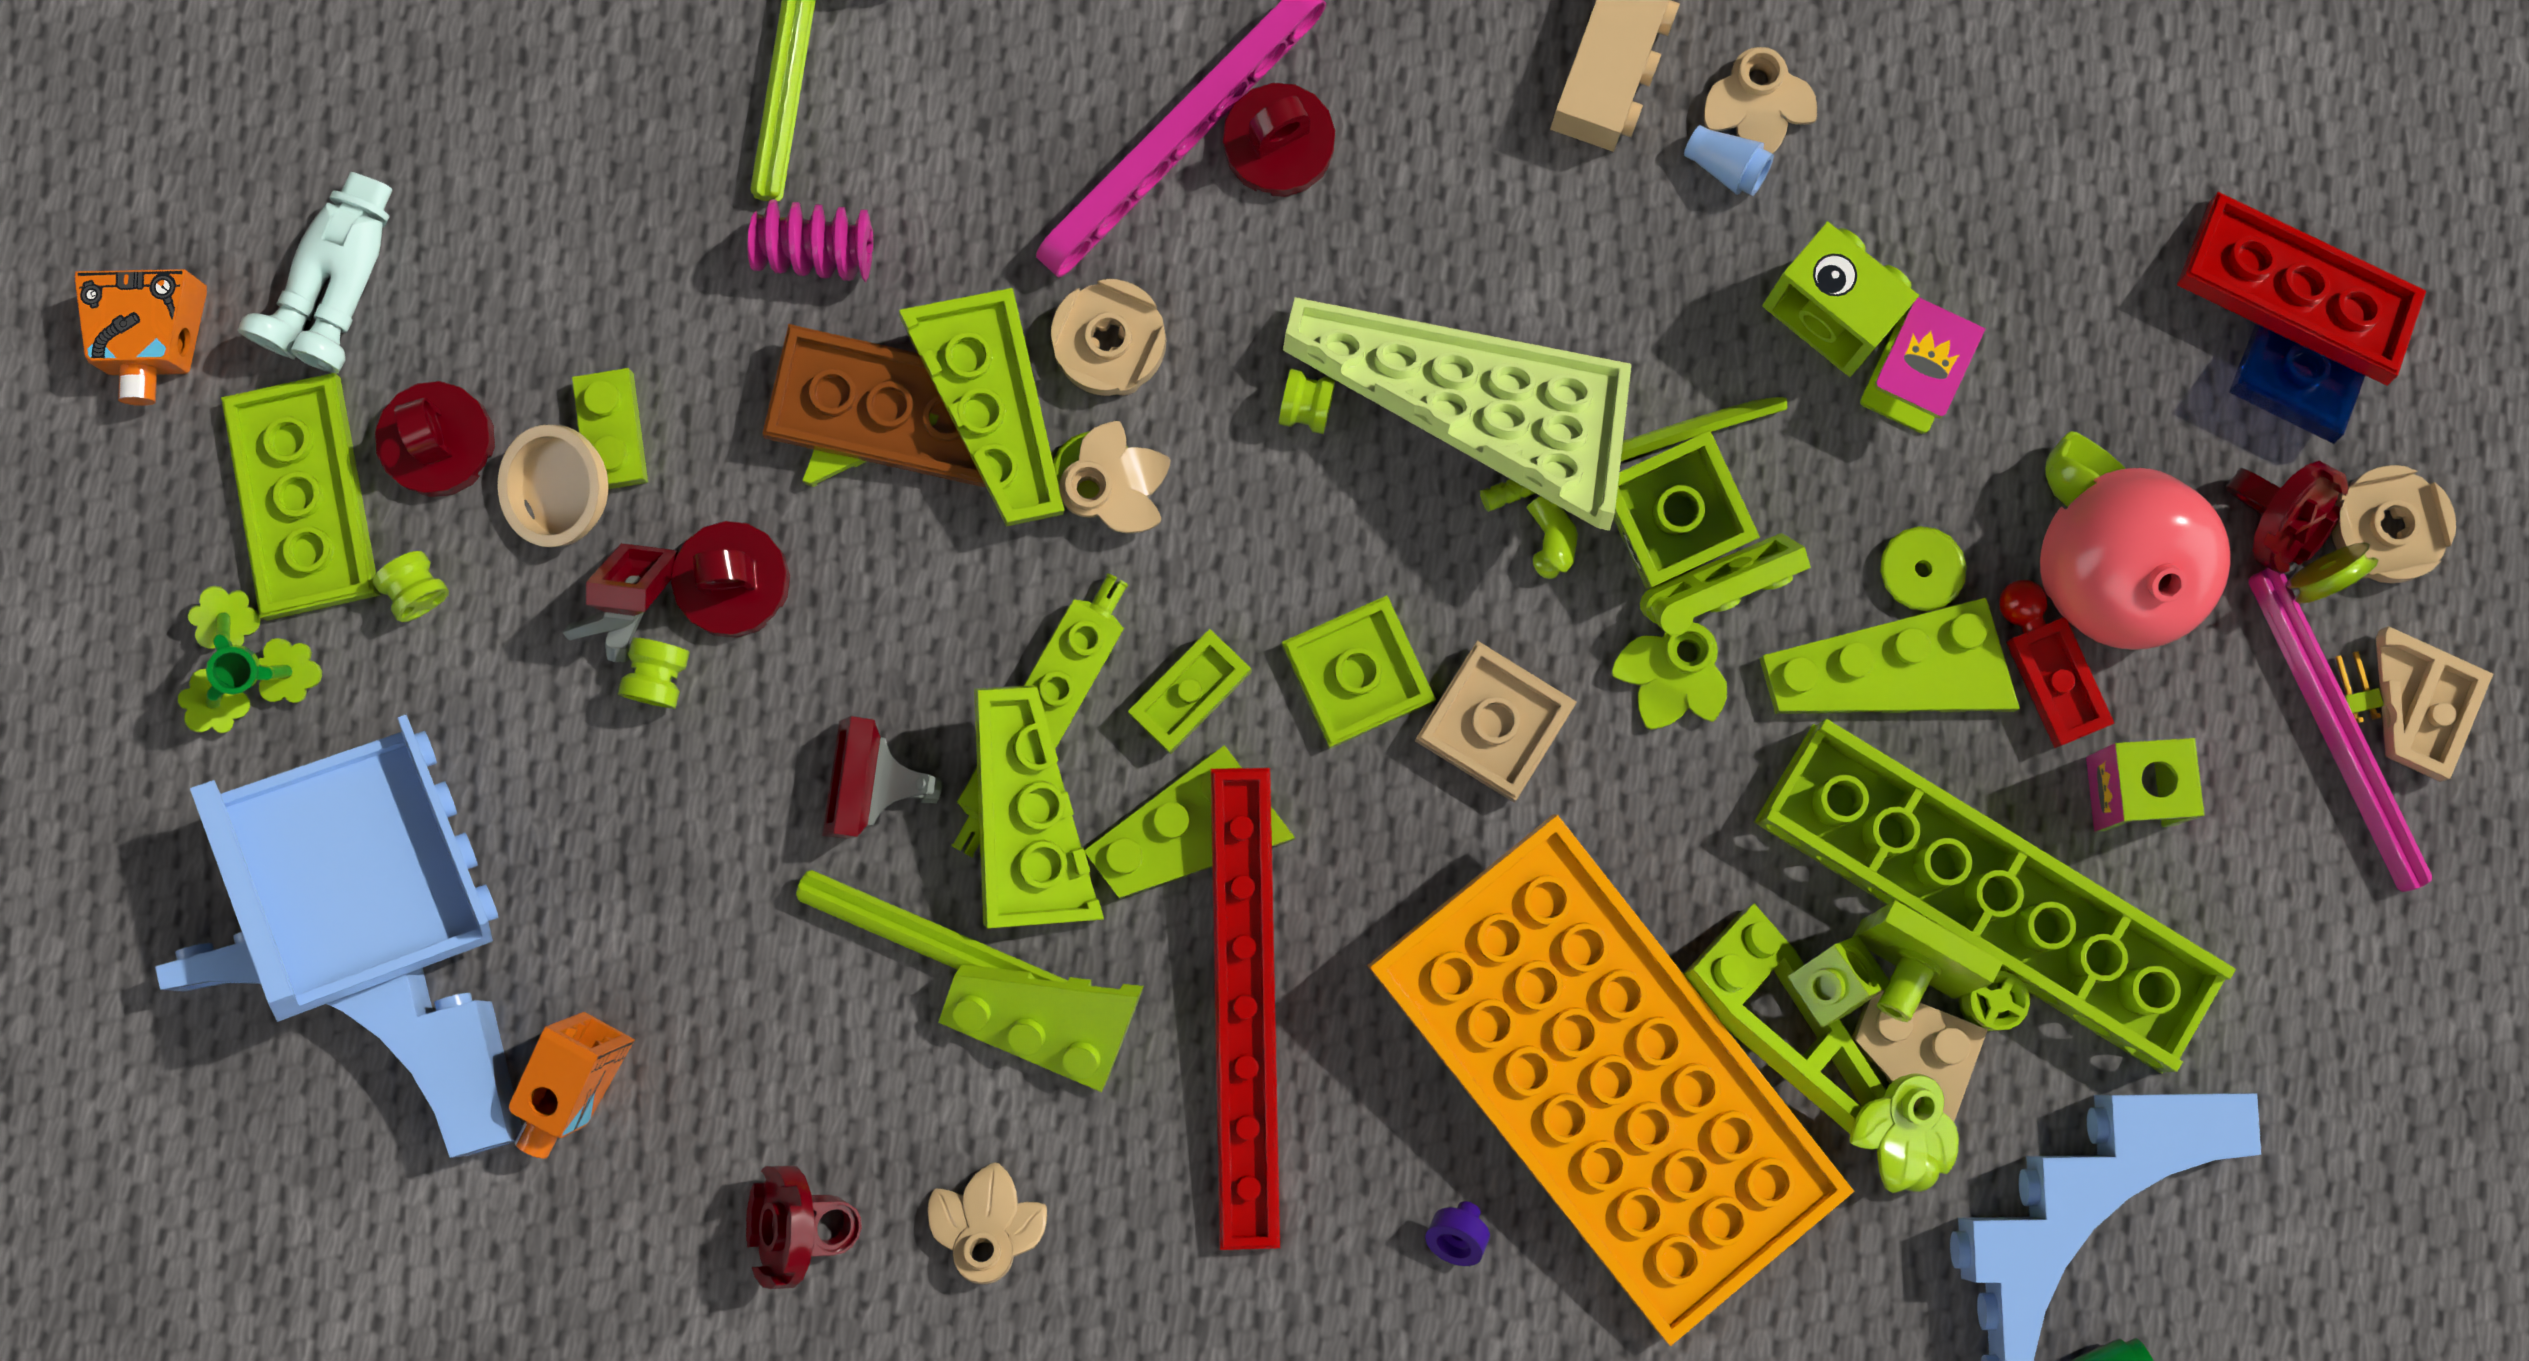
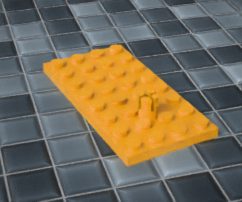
[1367,814,1855,1346]

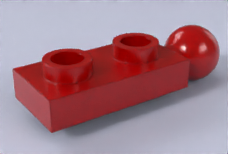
[1999,580,2115,748]

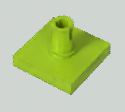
[1852,900,2003,1022]

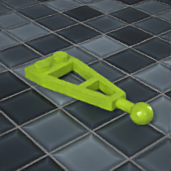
[1683,903,1940,1192]

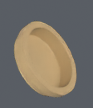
[498,425,608,547]

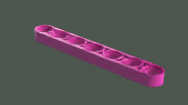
[1036,0,1326,278]

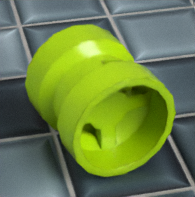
[617,637,690,709]

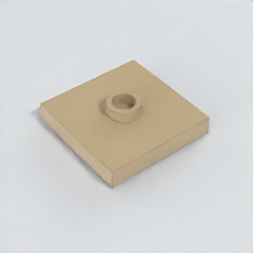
[1415,641,1577,803]

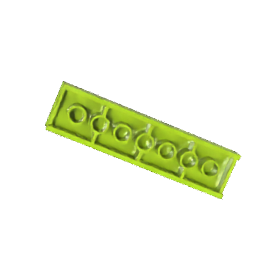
[1754,719,2236,1074]

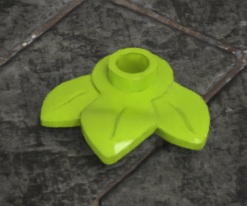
[1611,622,1727,730]
[1849,1073,1959,1193]

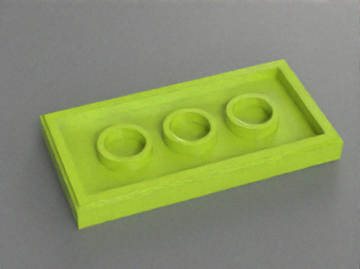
[221,373,380,621]

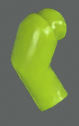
[1526,496,1578,579]

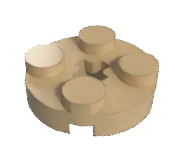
[1051,279,1166,396]
[2331,465,2456,583]

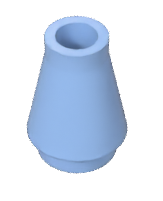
[1684,125,1774,196]

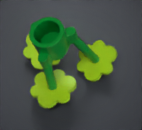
[177,586,322,734]

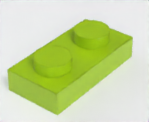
[572,368,648,489]
[1128,629,1252,755]

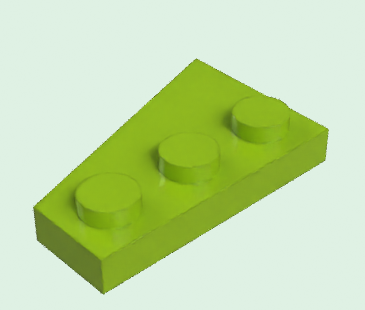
[938,964,1144,1092]

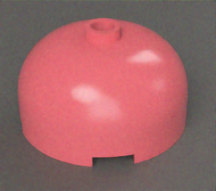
[2040,468,2230,650]

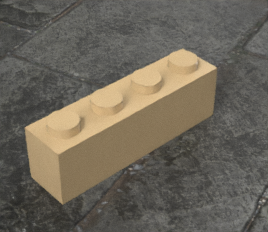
[1550,0,1680,152]

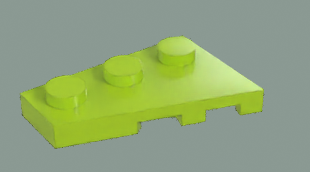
[1084,745,1295,899]

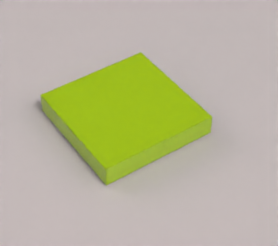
[1282,595,1436,749]

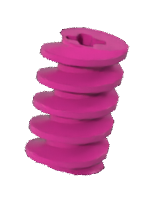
[748,199,873,282]

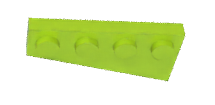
[899,288,1064,527]
[1759,598,2020,714]
[974,685,1104,928]

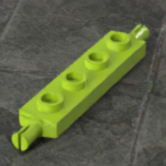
[951,573,1128,858]

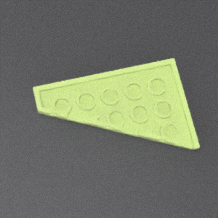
[1283,297,1631,531]

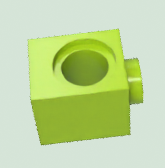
[1788,935,1889,1027]

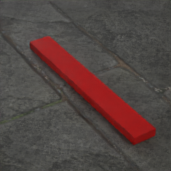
[1210,768,1280,1250]

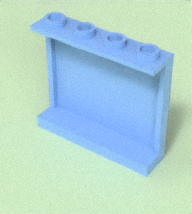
[190,715,499,1022]

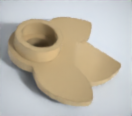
[1704,47,1817,154]
[1059,421,1171,533]
[928,1163,1047,1285]

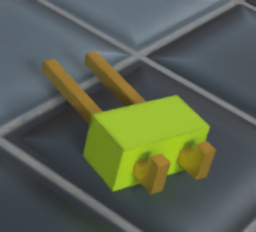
[2335,651,2384,723]

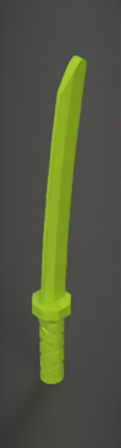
[1480,397,1788,512]

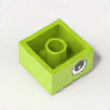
[1762,221,1920,377]
[1613,430,1760,589]

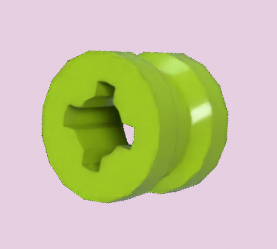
[1279,368,1336,434]
[372,551,449,622]
[1959,971,2030,1031]

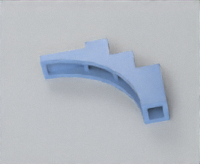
[155,932,522,1158]
[1950,1093,2261,1361]

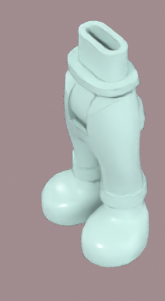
[238,172,393,373]

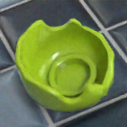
[2045,431,2126,508]

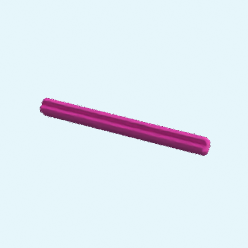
[2249,568,2432,892]

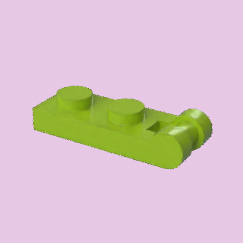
[1640,533,1811,636]

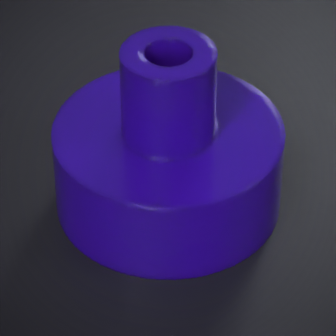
[1425,1201,1490,1266]

